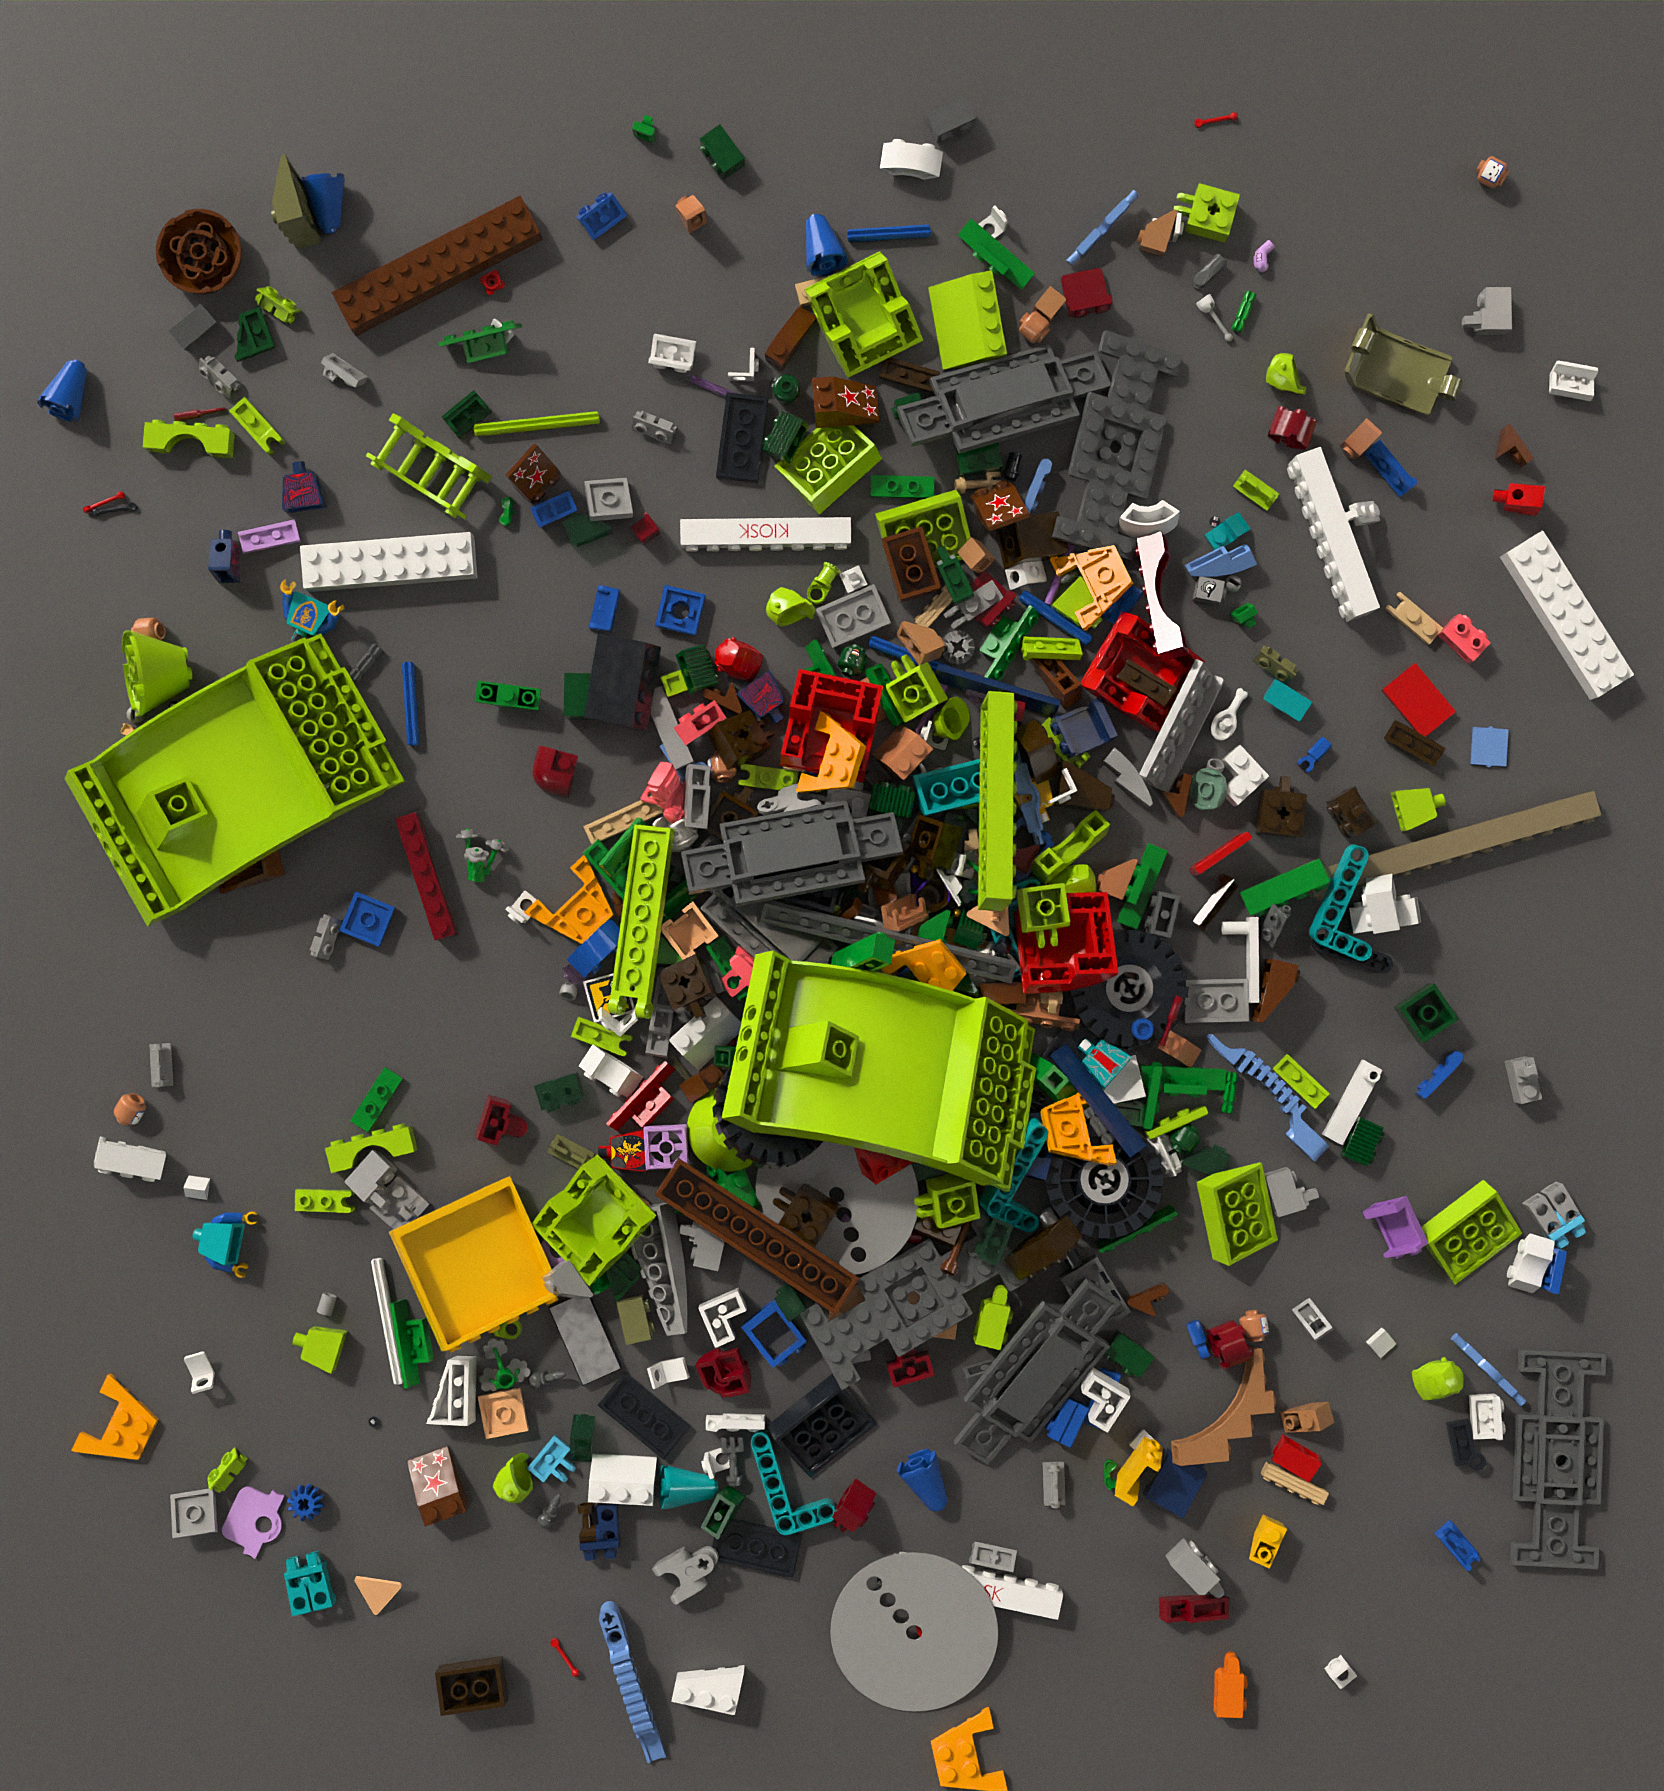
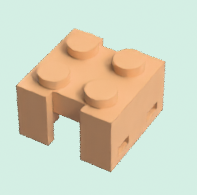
[661,902,719,960]

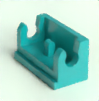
[1263,678,1312,722]

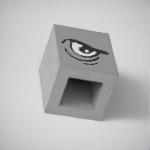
[1193,576,1227,605]

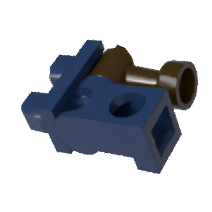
[577,1502,620,1561]

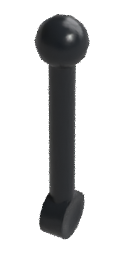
[92,502,137,517]

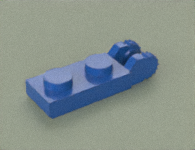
[1415,1051,1464,1099]

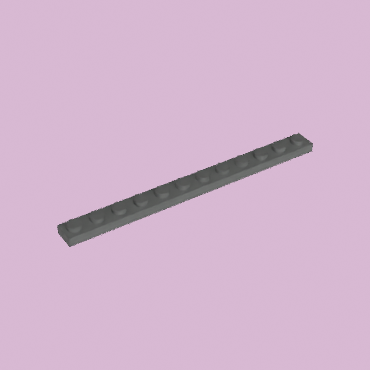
[760,900,1017,983]

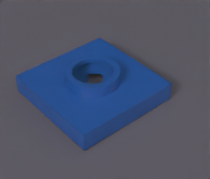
[655,585,706,637]
[1540,1247,1567,1294]

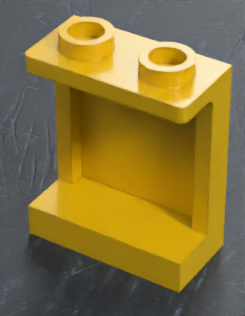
[1114,1436,1163,1506]

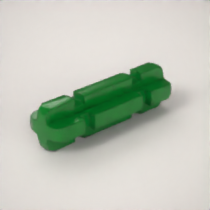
[1232,291,1256,333]
[1221,1071,1238,1114]

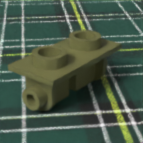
[1253,645,1299,685]
[547,1133,595,1169]

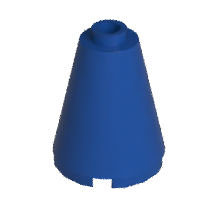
[301,173,345,234]
[805,214,848,277]
[37,359,87,422]
[897,1449,948,1512]

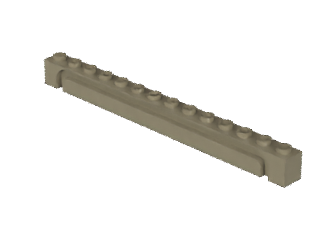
[1308,791,1601,901]

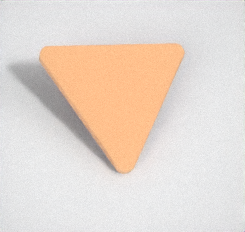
[967,905,1010,936]
[354,1576,402,1615]

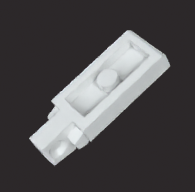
[1344,501,1380,526]
[706,1414,766,1432]

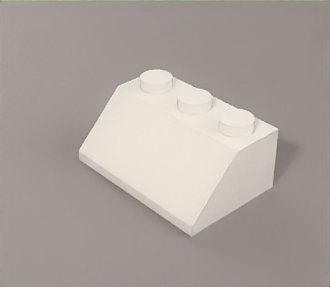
[669,996,741,1070]
[588,1453,657,1506]

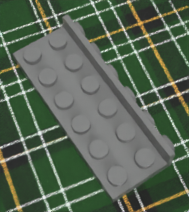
[1139,659,1224,792]

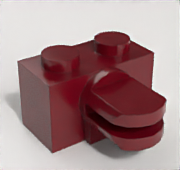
[475,1094,527,1146]
[886,1348,935,1388]
[832,1478,876,1533]

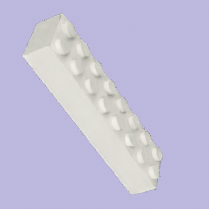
[1287,447,1380,622]
[1500,531,1634,700]
[300,532,477,592]

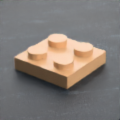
[478,1387,529,1439]

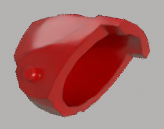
[715,637,763,683]

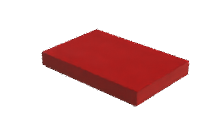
[1381,663,1456,736]
[1189,832,1252,876]

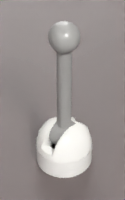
[1196,294,1233,342]

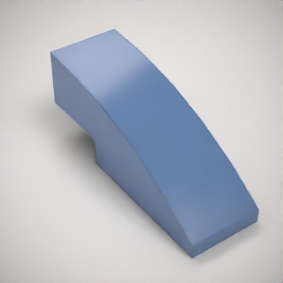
[1185,543,1257,577]

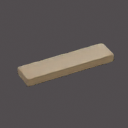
[583,795,664,844]

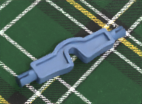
[1066,190,1139,266]
[1013,750,1044,846]
[1451,1333,1526,1406]

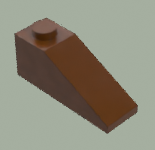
[765,306,816,371]
[1031,658,1082,709]

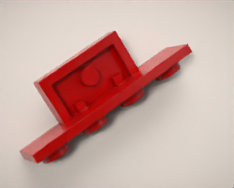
[606,1061,676,1131]

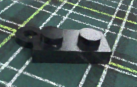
[1446,1418,1486,1471]

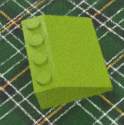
[928,270,1007,371]
[774,425,882,515]
[875,490,971,568]
[1197,1162,1278,1266]
[1421,1180,1523,1285]

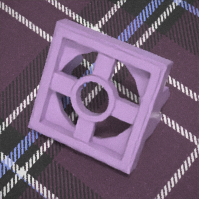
[644,1124,689,1170]

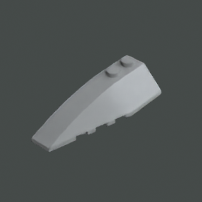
[631,1202,687,1336]

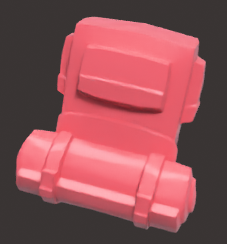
[640,762,685,824]
[722,946,754,997]

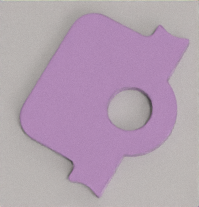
[222,1486,285,1559]

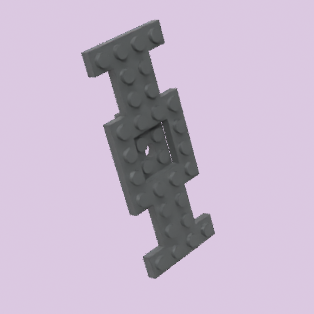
[1052,330,1182,561]
[799,1208,1028,1390]
[1510,1349,1606,1569]

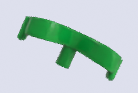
[499,496,515,527]
[1104,1459,1117,1490]

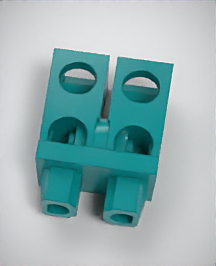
[284,1551,337,1616]

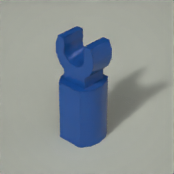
[1297,737,1332,773]
[1186,1320,1210,1359]

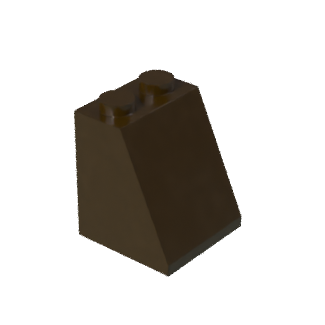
[995,511,1068,569]
[1054,761,1115,812]

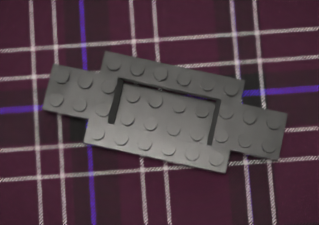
[897,344,1111,454]
[681,800,903,907]
[682,834,843,965]
[954,1278,1121,1465]

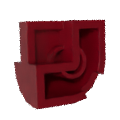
[532,746,579,798]
[695,1347,751,1397]

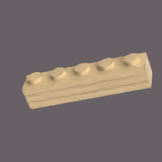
[914,585,953,628]
[1261,1461,1329,1505]

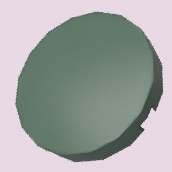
[1188,768,1228,810]

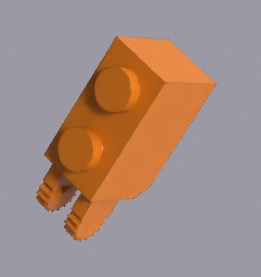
[1213,1651,1247,1718]

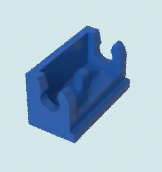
[530,491,578,527]
[588,585,621,633]
[1434,1520,1481,1572]

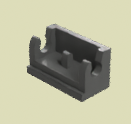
[168,304,217,350]

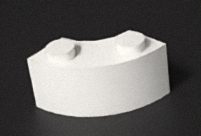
[880,139,943,180]
[1119,500,1180,538]
[579,1045,643,1097]
[1507,1234,1555,1293]

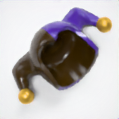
[910,864,961,918]

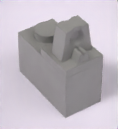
[1462,287,1512,335]
[1504,1056,1542,1104]
[344,1150,398,1209]
[1264,1167,1319,1217]
[679,1221,725,1271]

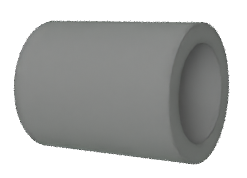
[317,1292,337,1316]

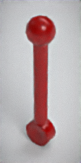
[1194,112,1238,128]
[82,491,125,513]
[550,1638,580,1677]

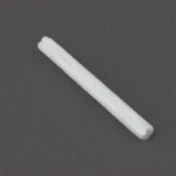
[371,1258,403,1385]

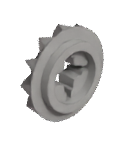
[942,630,975,664]

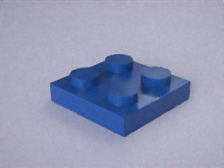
[339,891,396,947]

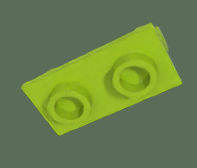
[255,286,301,324]
[1233,470,1279,511]
[208,1447,247,1493]

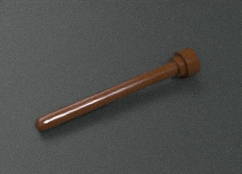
[940,1184,986,1276]

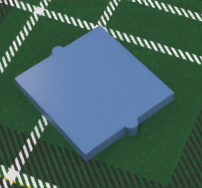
[1470,726,1508,768]

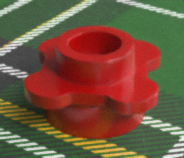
[480,270,505,295]

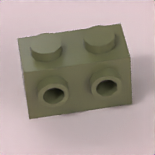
[617,1294,655,1345]

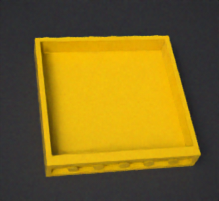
[389,1176,558,1353]

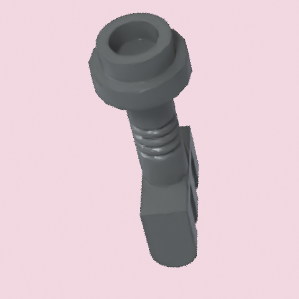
[721,1436,744,1486]

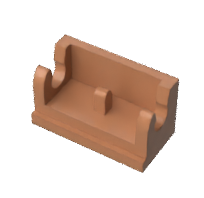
[881,893,929,931]

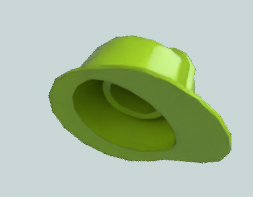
[932,697,970,740]

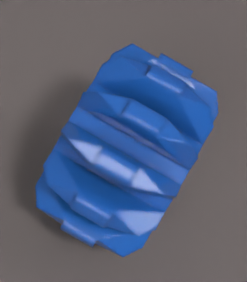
[287,1484,325,1521]

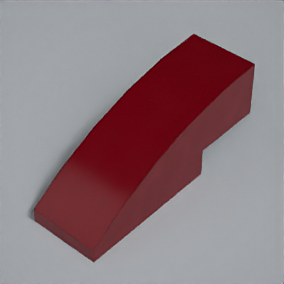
[1159,1595,1229,1623]

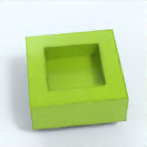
[661,670,688,698]

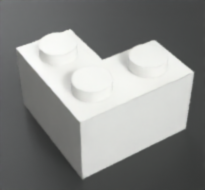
[1221,745,1269,806]
[1362,874,1400,934]
[698,1288,747,1348]
[1081,1368,1130,1433]

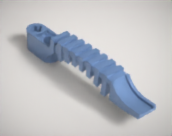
[1206,1033,1329,1162]
[599,1601,666,1763]

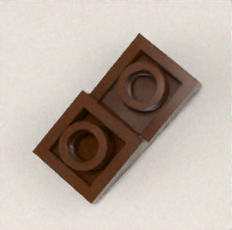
[980,981,1028,1004]

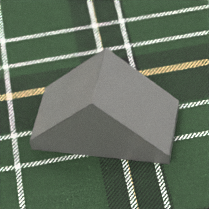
[1292,1298,1334,1341]

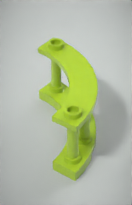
[366,413,492,519]

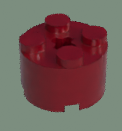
[1267,406,1317,450]
[1207,1320,1253,1370]

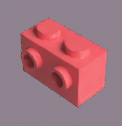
[1438,614,1491,664]
[674,700,726,746]

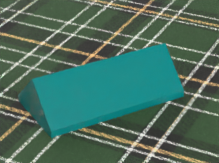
[912,759,980,816]

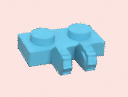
[527,1434,577,1482]

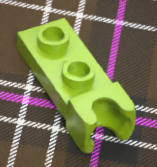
[229,397,285,455]
[738,764,798,790]
[571,1016,633,1057]
[295,1189,356,1213]

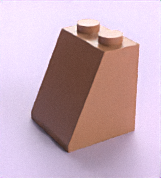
[872,724,933,784]

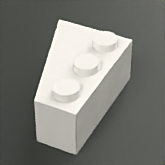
[1349,894,1422,934]
[94,1137,166,1182]
[426,1356,477,1426]
[671,1665,745,1715]

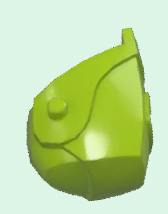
[1266,353,1306,395]
[766,587,815,627]
[1049,864,1097,893]
[1412,1357,1464,1400]
[493,1453,533,1504]

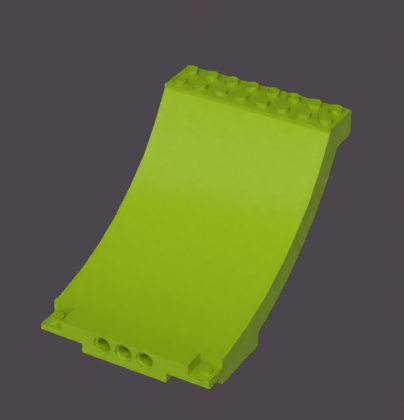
[64,634,405,927]
[722,951,1036,1192]

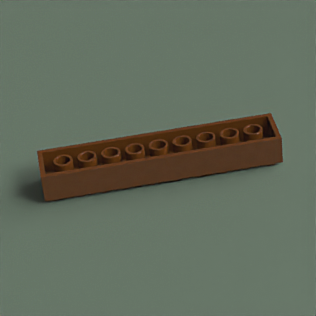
[331,195,543,336]
[654,1157,859,1315]

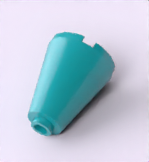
[659,1465,718,1509]

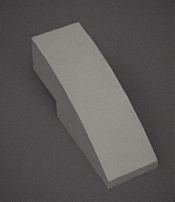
[1102,748,1153,808]
[684,764,710,829]

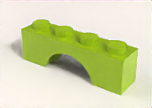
[143,420,235,458]
[1031,810,1110,885]
[325,1123,418,1173]

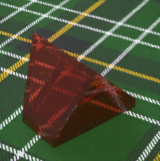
[1013,844,1040,875]

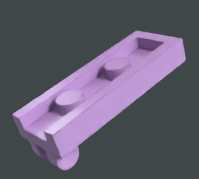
[238,519,300,554]

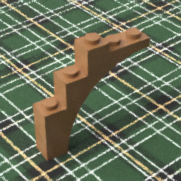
[1171,1346,1276,1466]

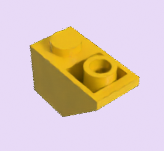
[1249,1514,1287,1569]

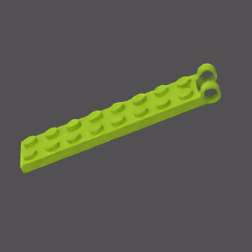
[608,824,675,1019]

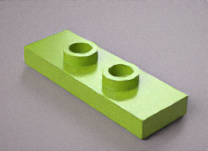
[1144,1105,1208,1140]

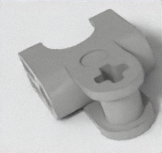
[757,783,822,816]
[652,1546,719,1605]

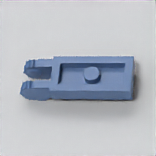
[1024,458,1053,514]

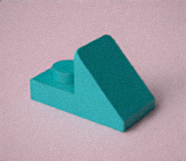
[1204,512,1251,551]

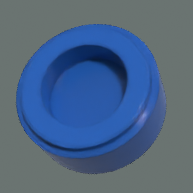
[1131,1018,1154,1040]

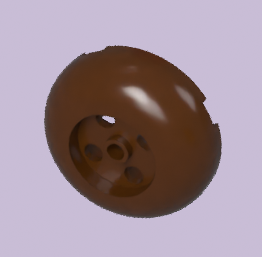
[156,209,242,295]

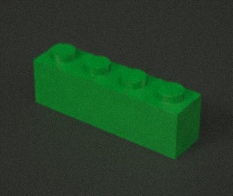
[1240,857,1332,917]
[831,932,895,972]

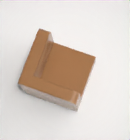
[1033,286,1066,323]
[958,537,996,574]

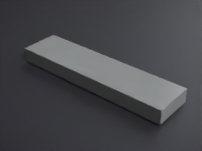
[650,686,695,771]

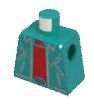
[1078,1038,1132,1090]

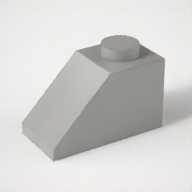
[542,1260,593,1300]

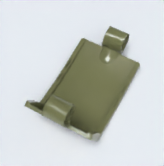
[1344,313,1464,416]

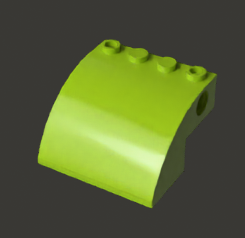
[804,251,923,378]
[532,1154,657,1286]

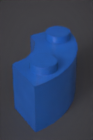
[567,918,620,978]

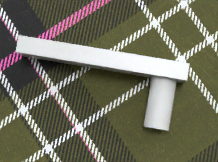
[1221,917,1259,1003]
[1322,1060,1382,1145]

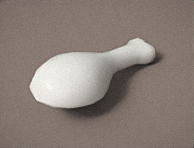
[1211,688,1248,740]

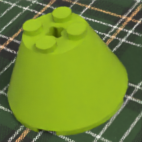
[122,630,192,716]
[687,1088,752,1171]

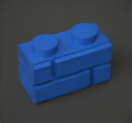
[1045,1396,1090,1448]

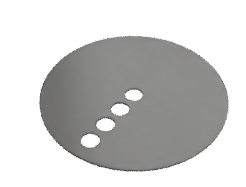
[756,1141,919,1275]
[830,1552,998,1712]

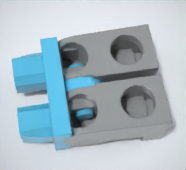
[1522,1181,1586,1249]

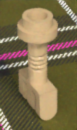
[954,472,1001,494]

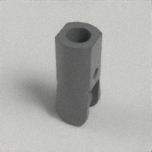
[1193,253,1227,290]

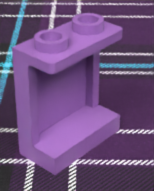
[1363,1196,1428,1259]

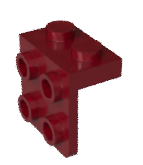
[1061,268,1113,318]
[970,571,1017,629]

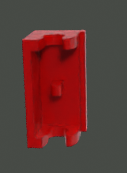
[1272,1434,1322,1482]

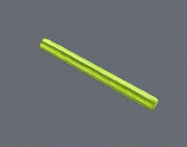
[474,411,600,437]

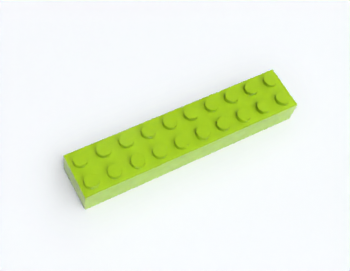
[978,691,1017,912]

